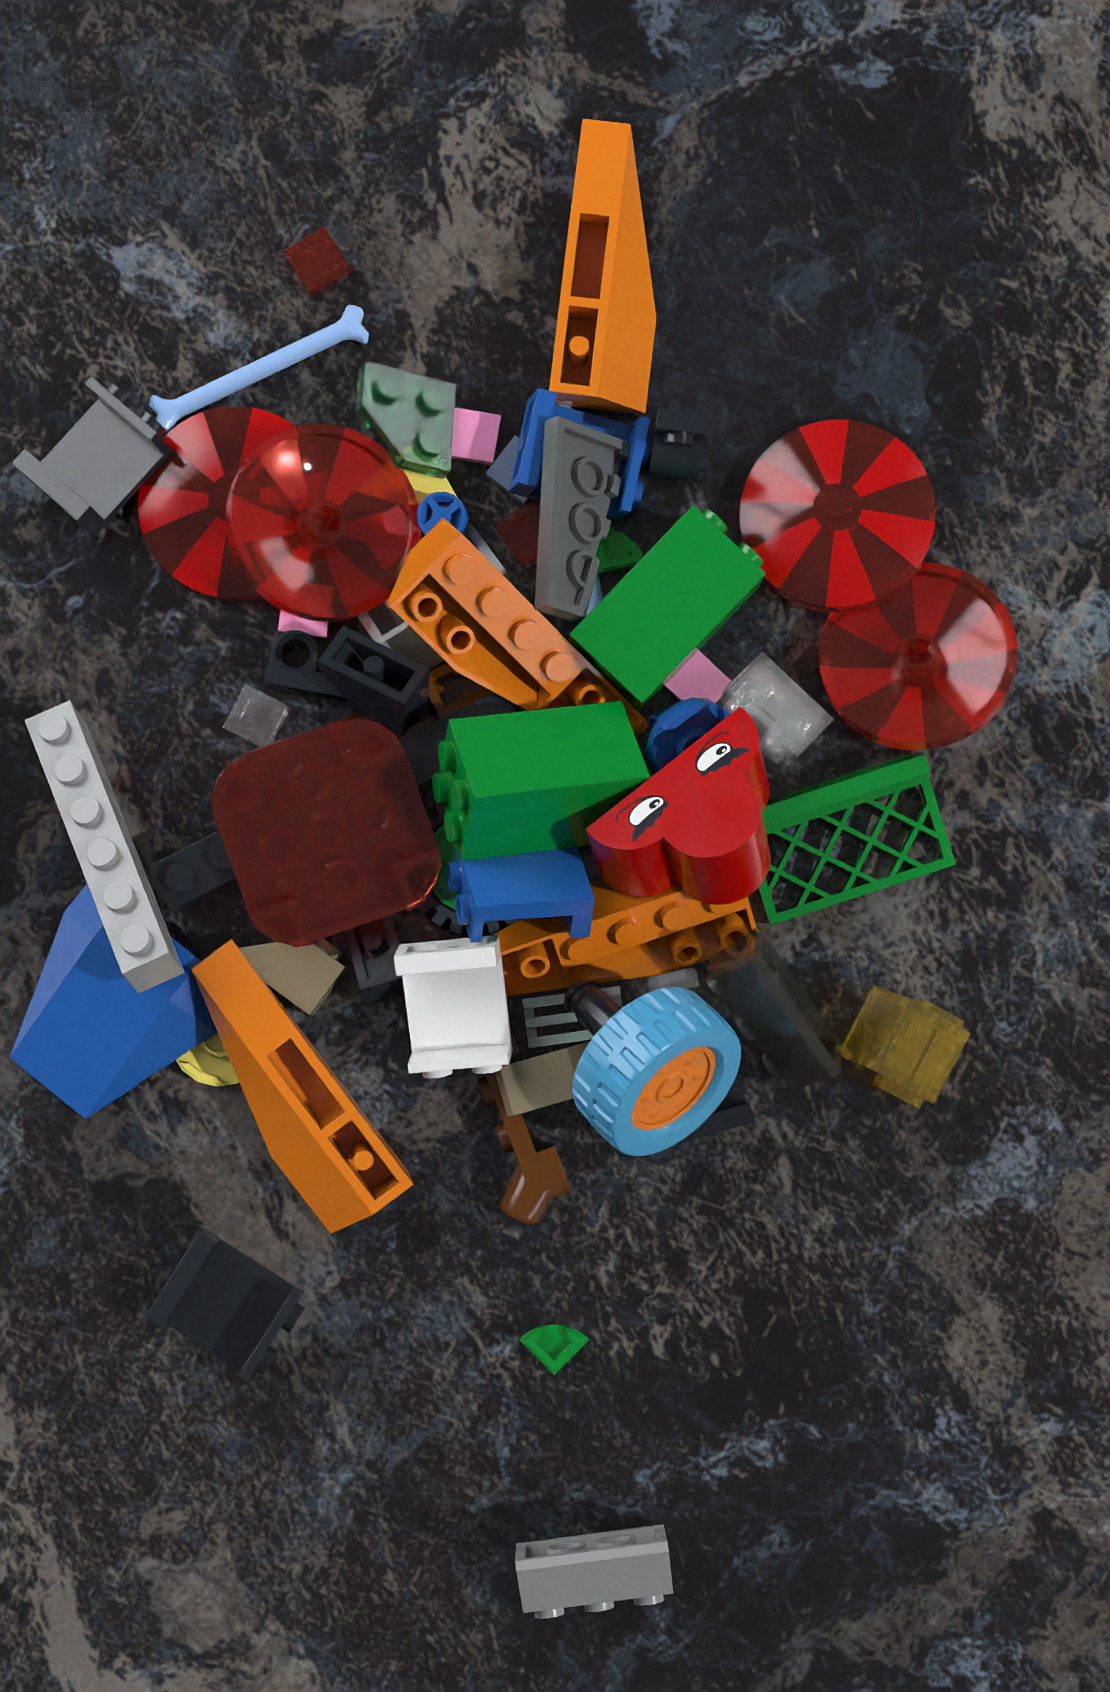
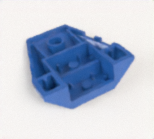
[9,884,218,1119]

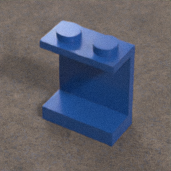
[508,388,653,522]

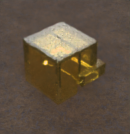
[837,986,970,1109]

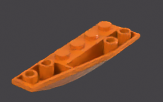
[549,119,656,415]
[494,879,760,997]

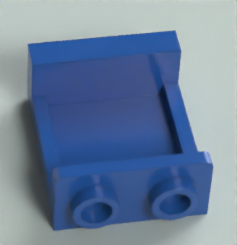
[446,847,595,943]

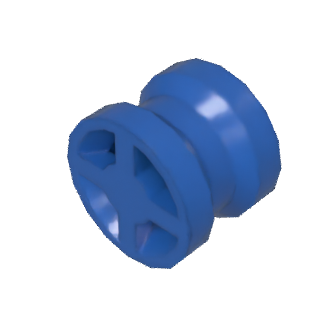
[417,492,468,534]

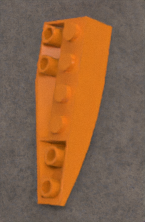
[387,518,648,739]
[191,938,413,1234]

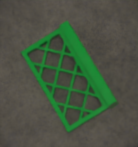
[758,751,956,926]

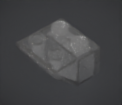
[719,652,834,766]

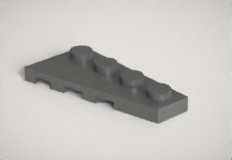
[534,416,631,621]

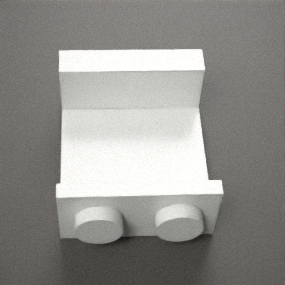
[394,935,513,1078]

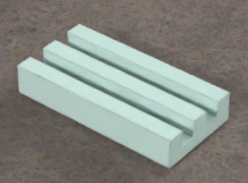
[522,986,623,1048]

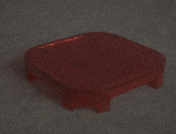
[211,717,442,948]

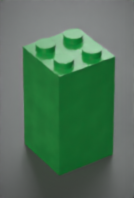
[568,505,766,713]
[432,701,650,861]

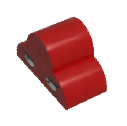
[585,706,771,905]

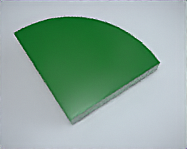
[596,527,644,576]
[519,1324,589,1375]

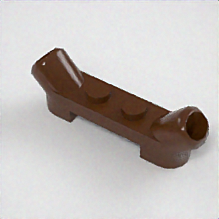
[477,1027,573,1225]

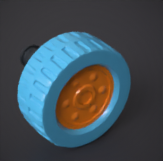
[564,979,741,1156]

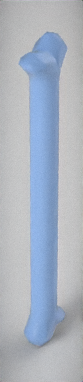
[149,305,369,435]

